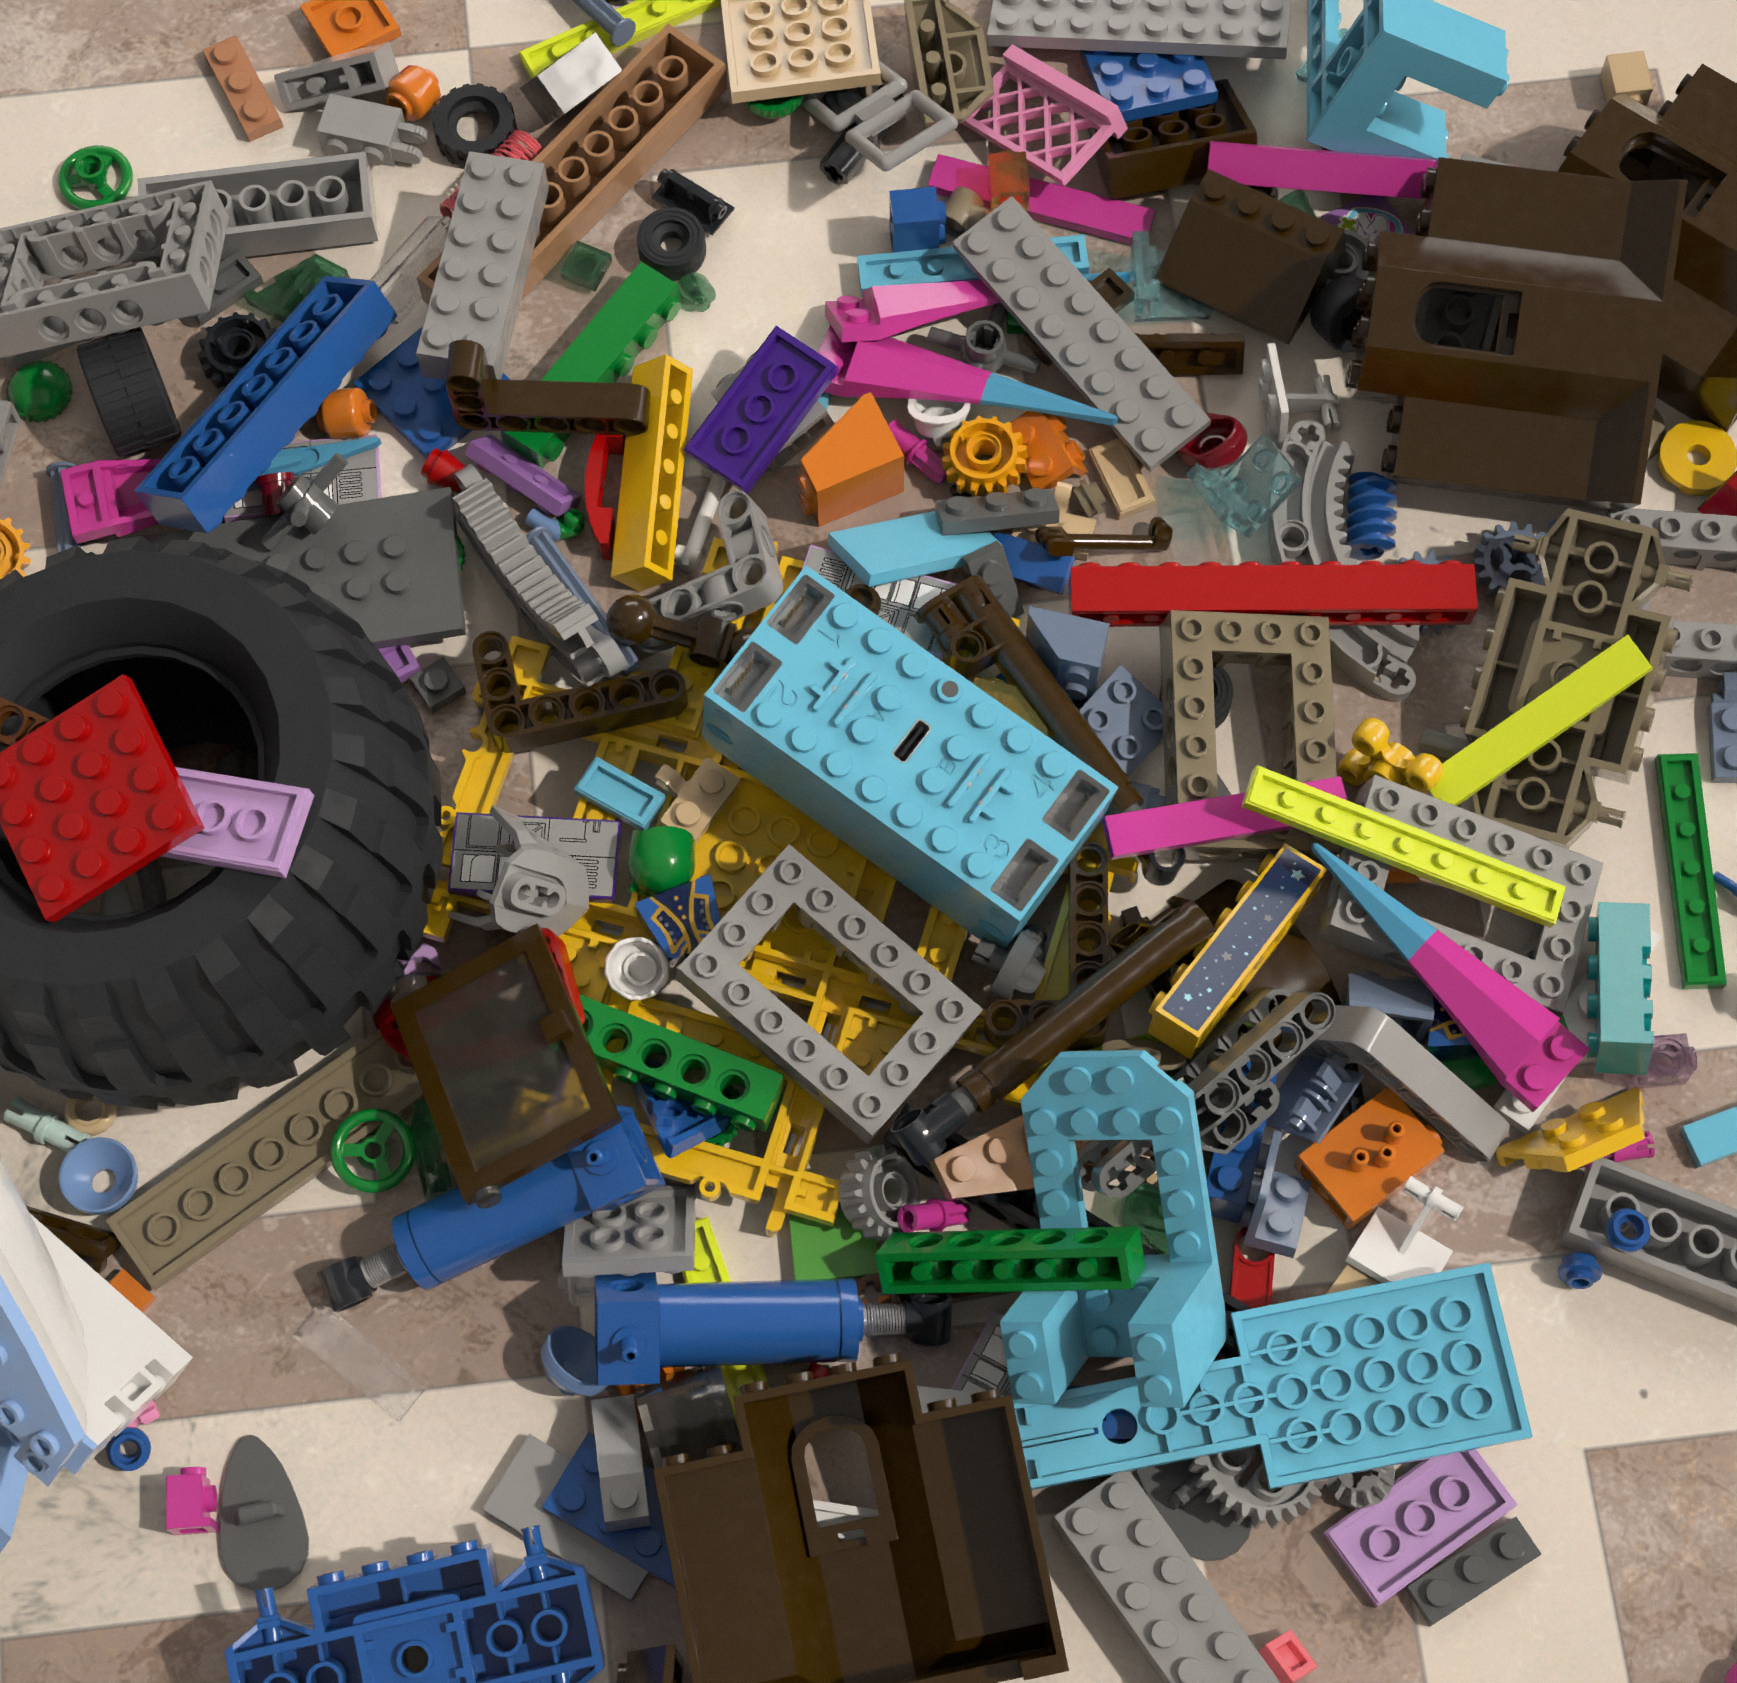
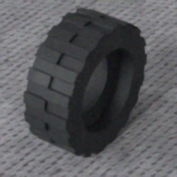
[432,83,518,169]

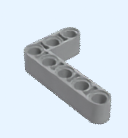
[1303,1005,1510,1163]

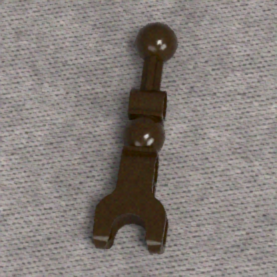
[606,595,756,671]

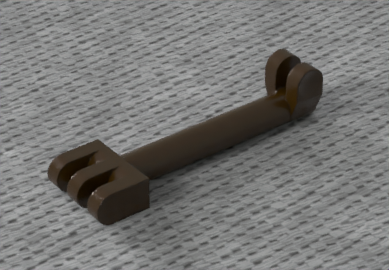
[1035,517,1173,556]

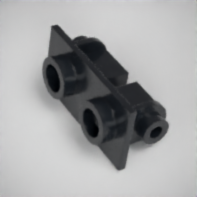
[652,168,735,236]

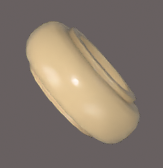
[64,1095,117,1136]

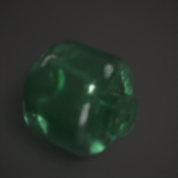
[677,273,716,312]

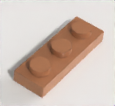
[202,35,283,142]

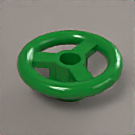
[58,145,133,210]
[330,1108,416,1193]

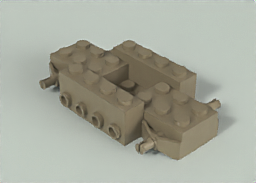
[1460,508,1694,849]

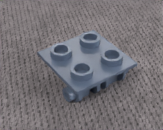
[1079,664,1163,777]
[1266,1054,1365,1144]

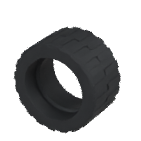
[76,327,181,457]

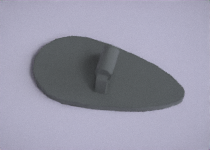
[220,1435,309,1591]
[1136,1458,1252,1561]

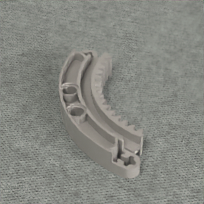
[1268,419,1420,703]
[452,464,628,687]

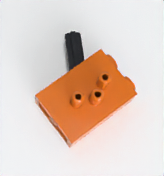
[1294,1063,1445,1231]

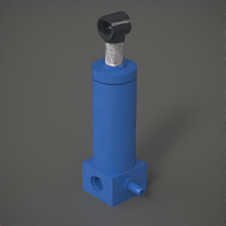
[317,1105,666,1313]
[594,1272,952,1386]

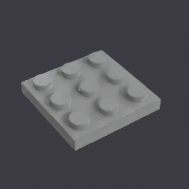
[562,1184,696,1278]

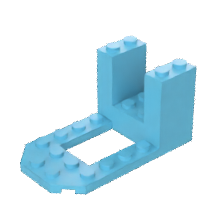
[1307,0,1510,159]
[1000,1050,1229,1408]

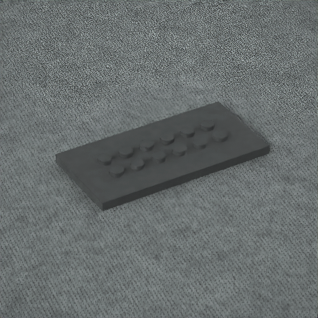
[143,487,466,649]

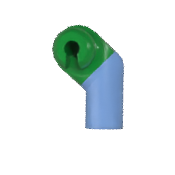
[525,508,585,541]

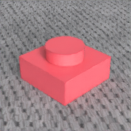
[1258,1629,1318,1683]

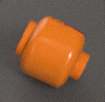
[385,65,441,122]
[316,387,377,439]

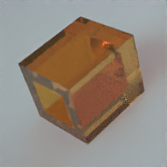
[987,150,1030,212]

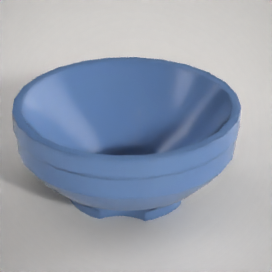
[59,1137,138,1215]
[541,1325,609,1396]

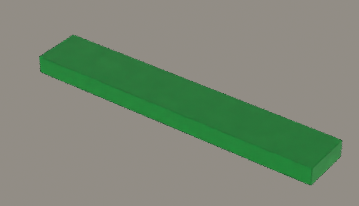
[1655,753,1727,990]

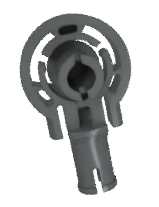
[971,924,1047,1000]

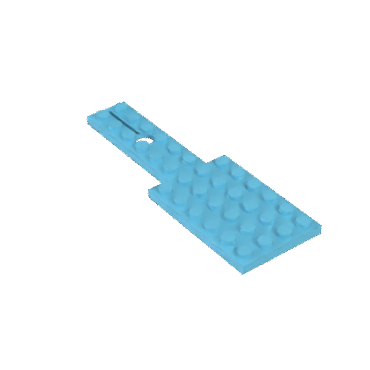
[1013,1262,1533,1490]

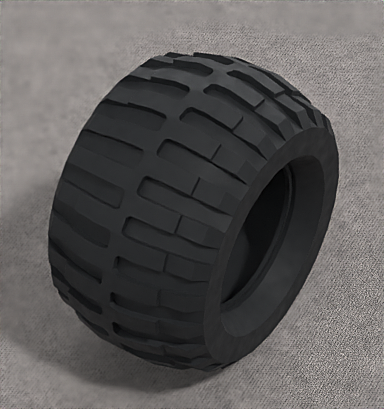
[0,536,443,1110]

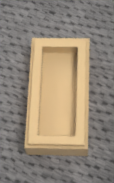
[1088,438,1156,520]

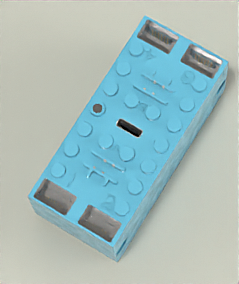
[702,565,1119,950]

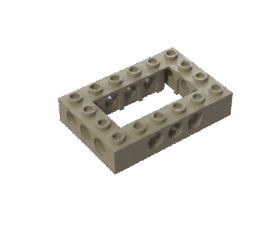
[1159,610,1340,864]

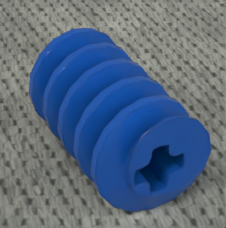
[1346,472,1398,561]

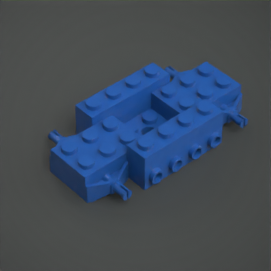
[224,1525,605,1683]

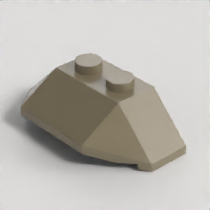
[904,0,994,128]

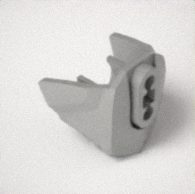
[448,805,589,936]

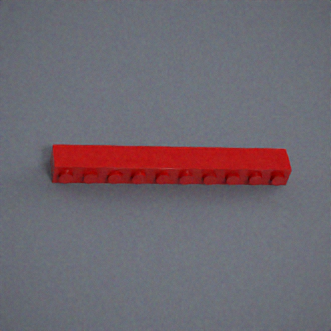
[1068,560,1478,627]

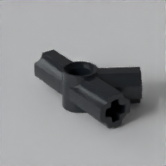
[820,85,904,185]

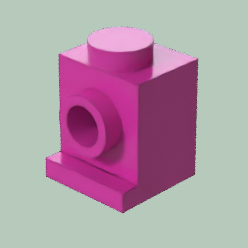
[166,1467,219,1536]

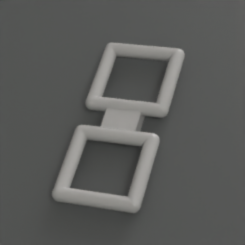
[801,60,958,172]

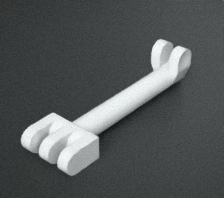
[674,465,728,573]

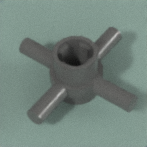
[927,303,1041,375]
[261,453,348,551]

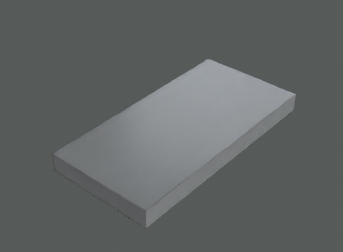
[482,1434,649,1602]

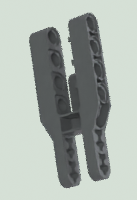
[1077,986,1336,1199]

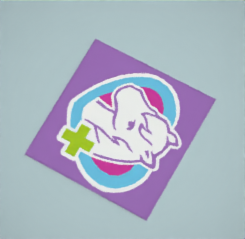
[1321,195,1413,241]

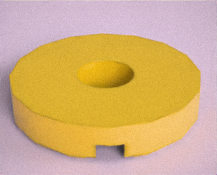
[1657,420,1737,496]

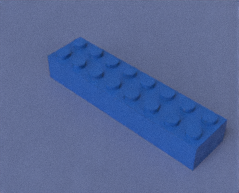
[134,276,398,534]

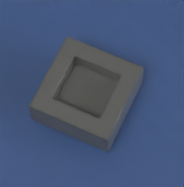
[409,657,466,714]

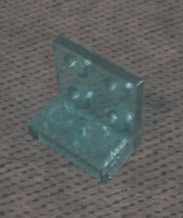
[1130,231,1211,322]
[1187,434,1302,538]

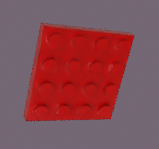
[0,674,205,923]

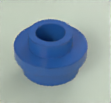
[1605,1209,1650,1253]
[1558,1252,1602,1289]
[106,1427,151,1471]

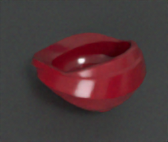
[1176,413,1248,471]

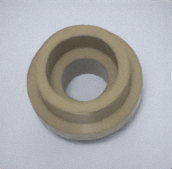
[1073,479,1107,517]

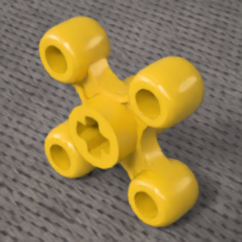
[1338,717,1444,795]

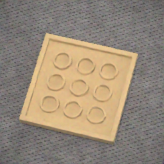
[721,0,882,104]

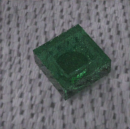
[560,240,612,292]

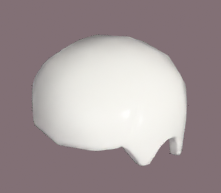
[604,937,669,1001]

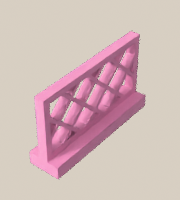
[961,44,1128,186]

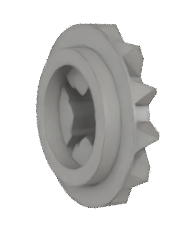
[1326,1466,1395,1508]

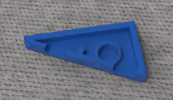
[627,1043,729,1159]

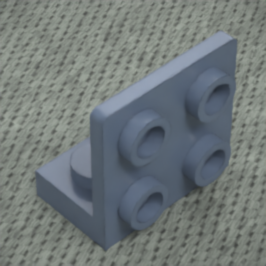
[1239,1130,1311,1258]

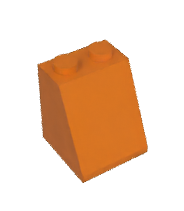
[797,392,904,527]

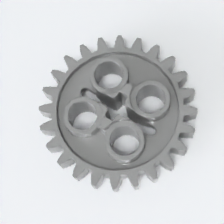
[1189,1446,1328,1529]

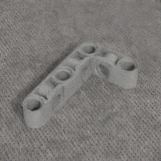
[629,490,783,661]

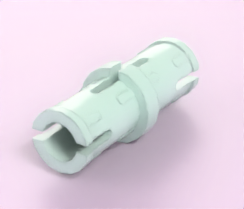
[4,1097,91,1153]

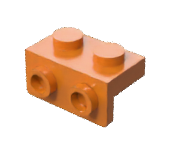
[1011,411,1088,489]

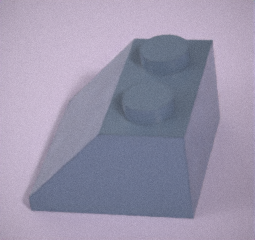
[1026,606,1110,700]
[1341,970,1434,1044]

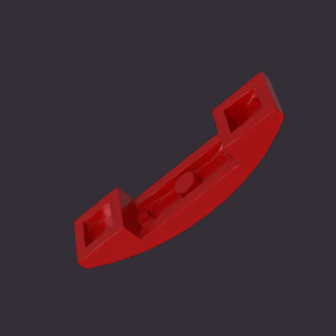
[585,434,626,560]

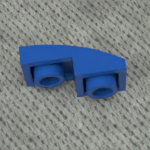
[994,531,1075,595]

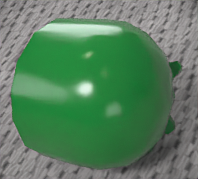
[627,826,695,898]

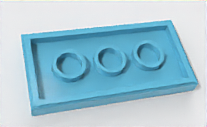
[827,511,1004,587]

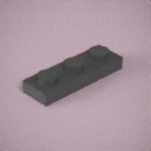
[935,488,1060,536]
[1405,1517,1541,1627]

